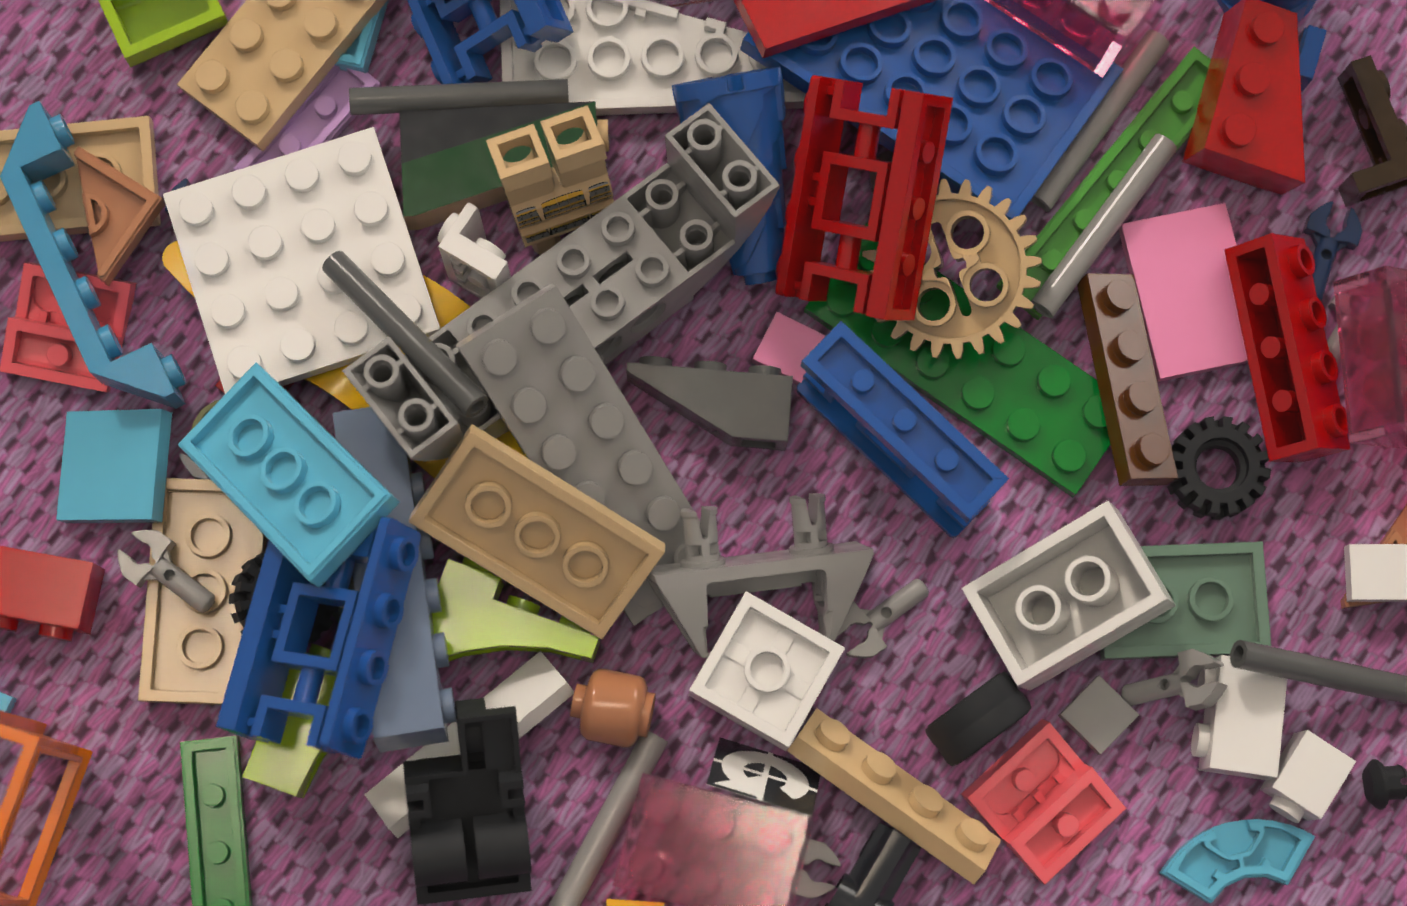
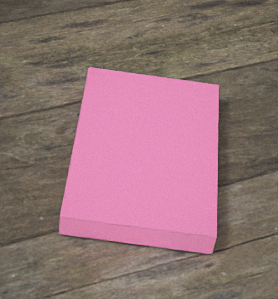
[1118,203,1248,382]

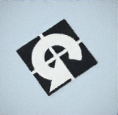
[706,737,820,817]

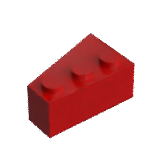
[1182,0,1305,195]

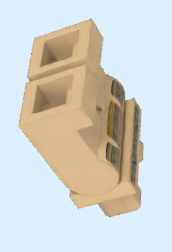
[486,105,614,254]

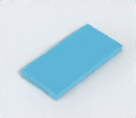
[178,363,400,588]

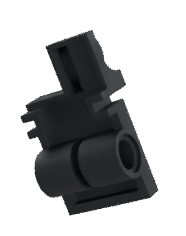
[403,698,532,905]

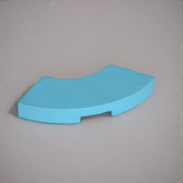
[1159,819,1315,904]

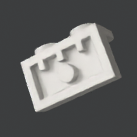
[437,202,511,299]

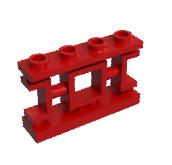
[775,75,953,321]

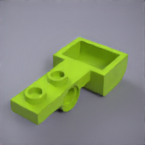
[98,0,228,67]

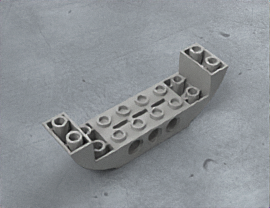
[342,103,780,461]

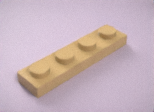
[787,708,1001,885]

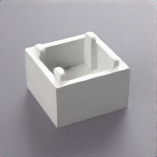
[688,591,845,751]

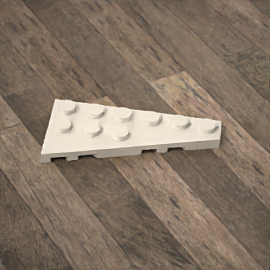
[500,0,806,116]

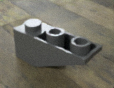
[626,356,793,451]

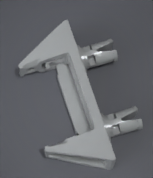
[646,493,874,658]

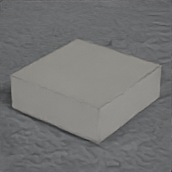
[1058,675,1139,755]

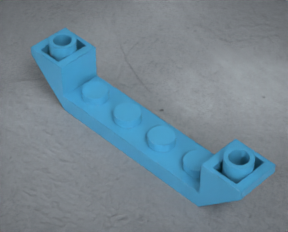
[0,101,187,409]

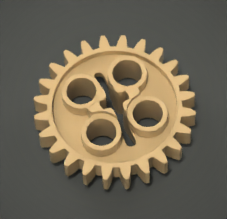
[862,179,1042,359]

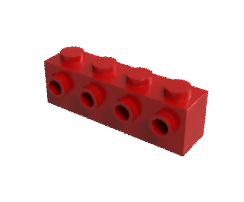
[1224,233,1351,462]

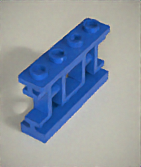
[407,0,574,84]
[796,321,1010,538]
[216,517,421,759]

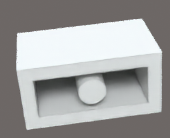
[1191,655,1287,780]

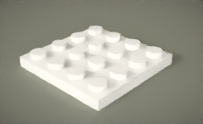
[163,127,440,394]

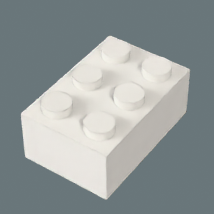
[962,501,1176,691]

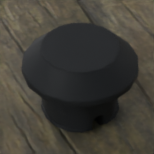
[1362,759,1407,810]

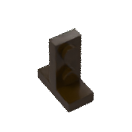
[1337,55,1407,207]

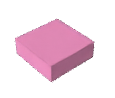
[752,312,826,385]

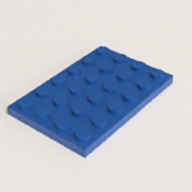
[740,0,1124,220]

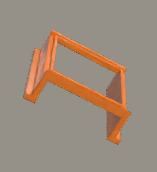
[0,710,93,906]

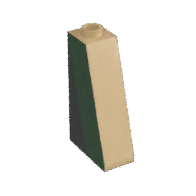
[399,101,609,230]

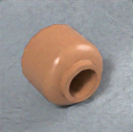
[570,668,656,748]

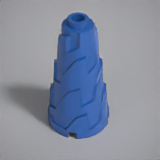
[672,67,787,285]

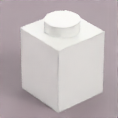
[1260,730,1356,823]

